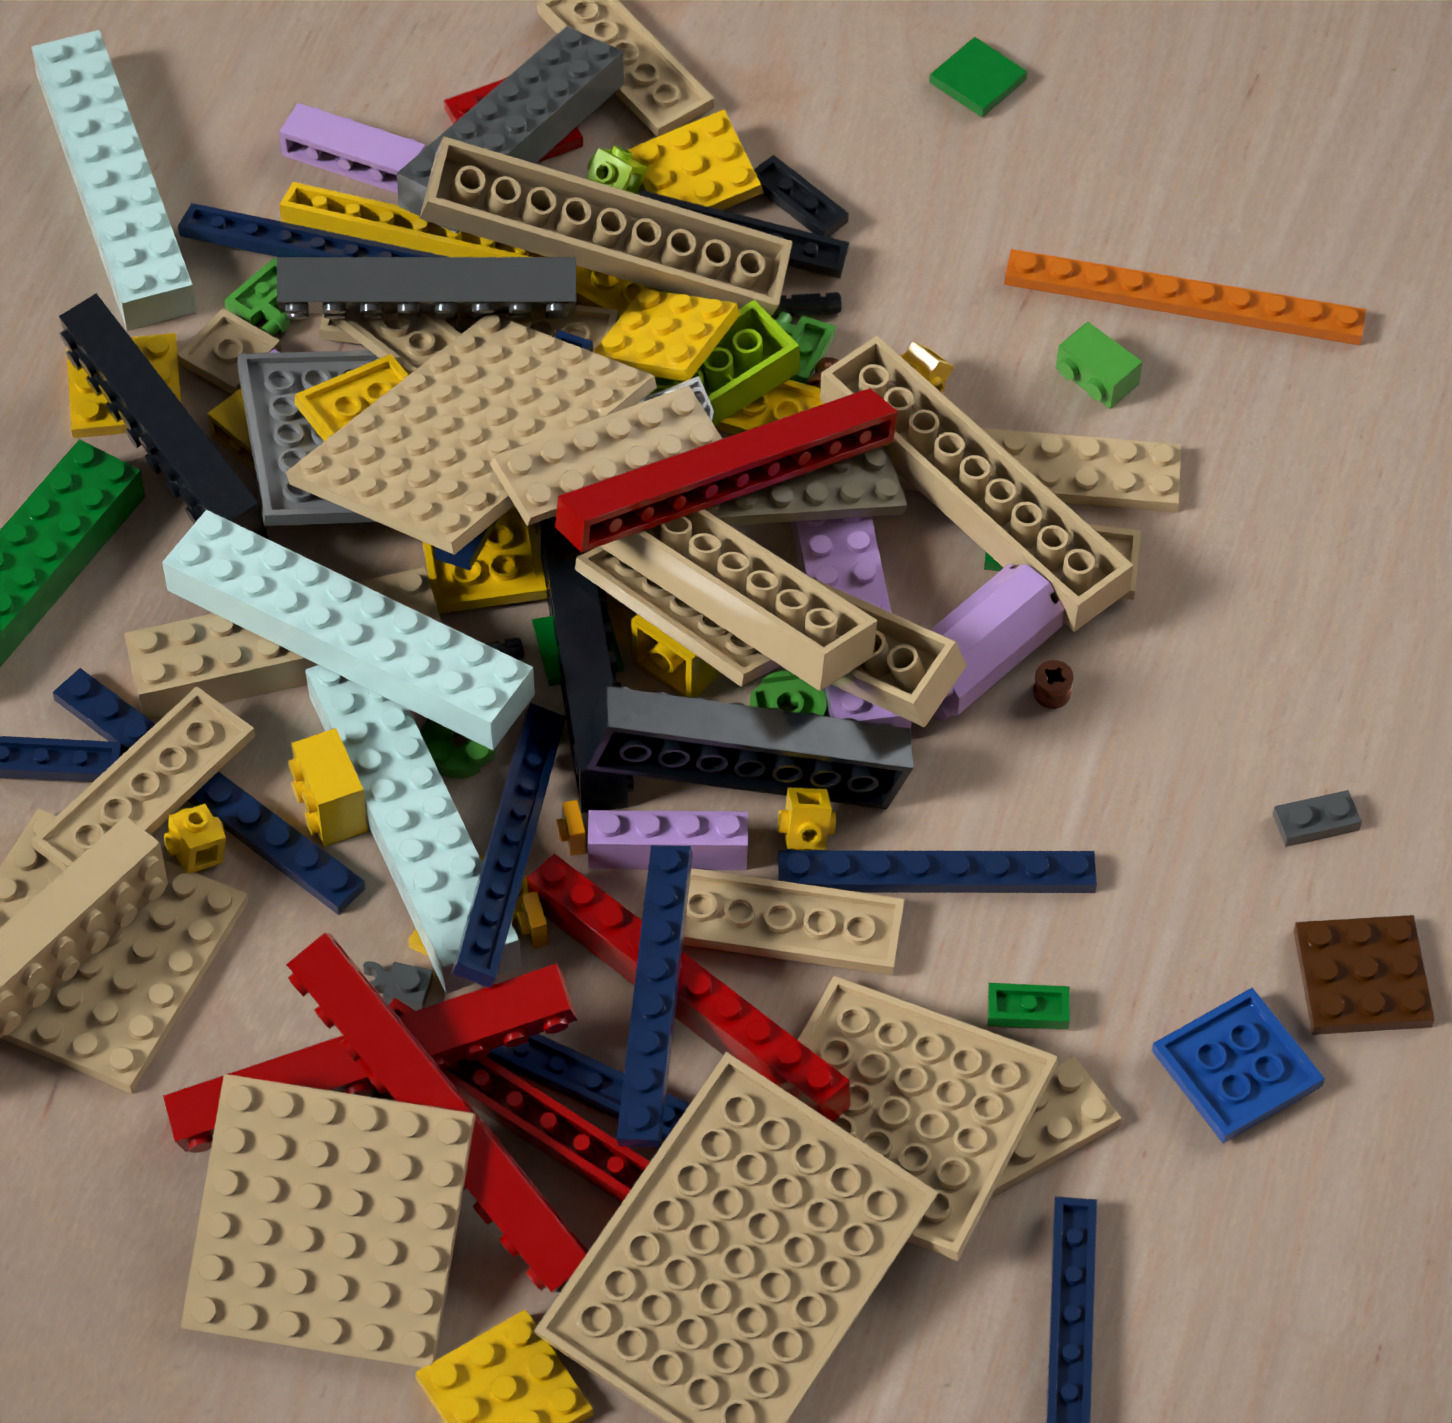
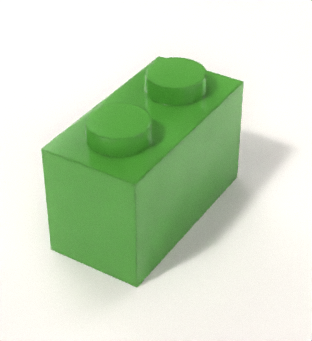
[1056,321,1143,409]

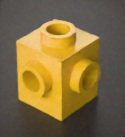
[900,342,955,393]
[777,788,836,850]
[164,804,226,874]

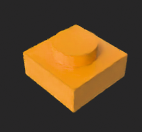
[556,800,586,856]
[516,891,548,949]

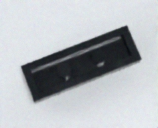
[754,155,849,237]

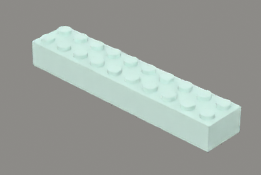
[32,30,197,331]
[162,510,535,750]
[305,665,522,994]

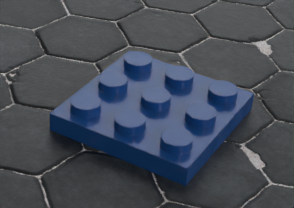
[1152,987,1325,1144]

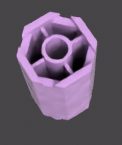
[930,564,1065,720]

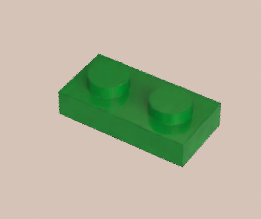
[987,983,1070,1030]

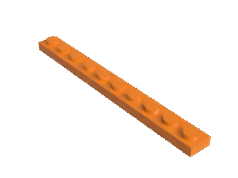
[1004,249,1366,345]

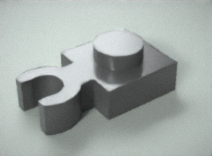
[363,961,433,1011]

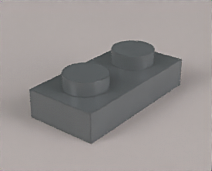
[1273,790,1362,847]

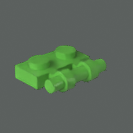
[224,257,293,336]
[775,312,836,384]

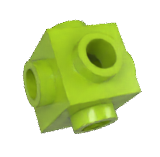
[585,145,648,194]

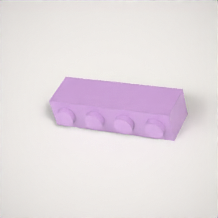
[279,103,425,194]
[588,810,748,870]

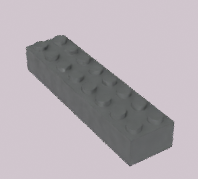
[397,26,624,234]
[277,257,576,319]

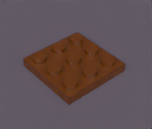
[1293,915,1435,1035]

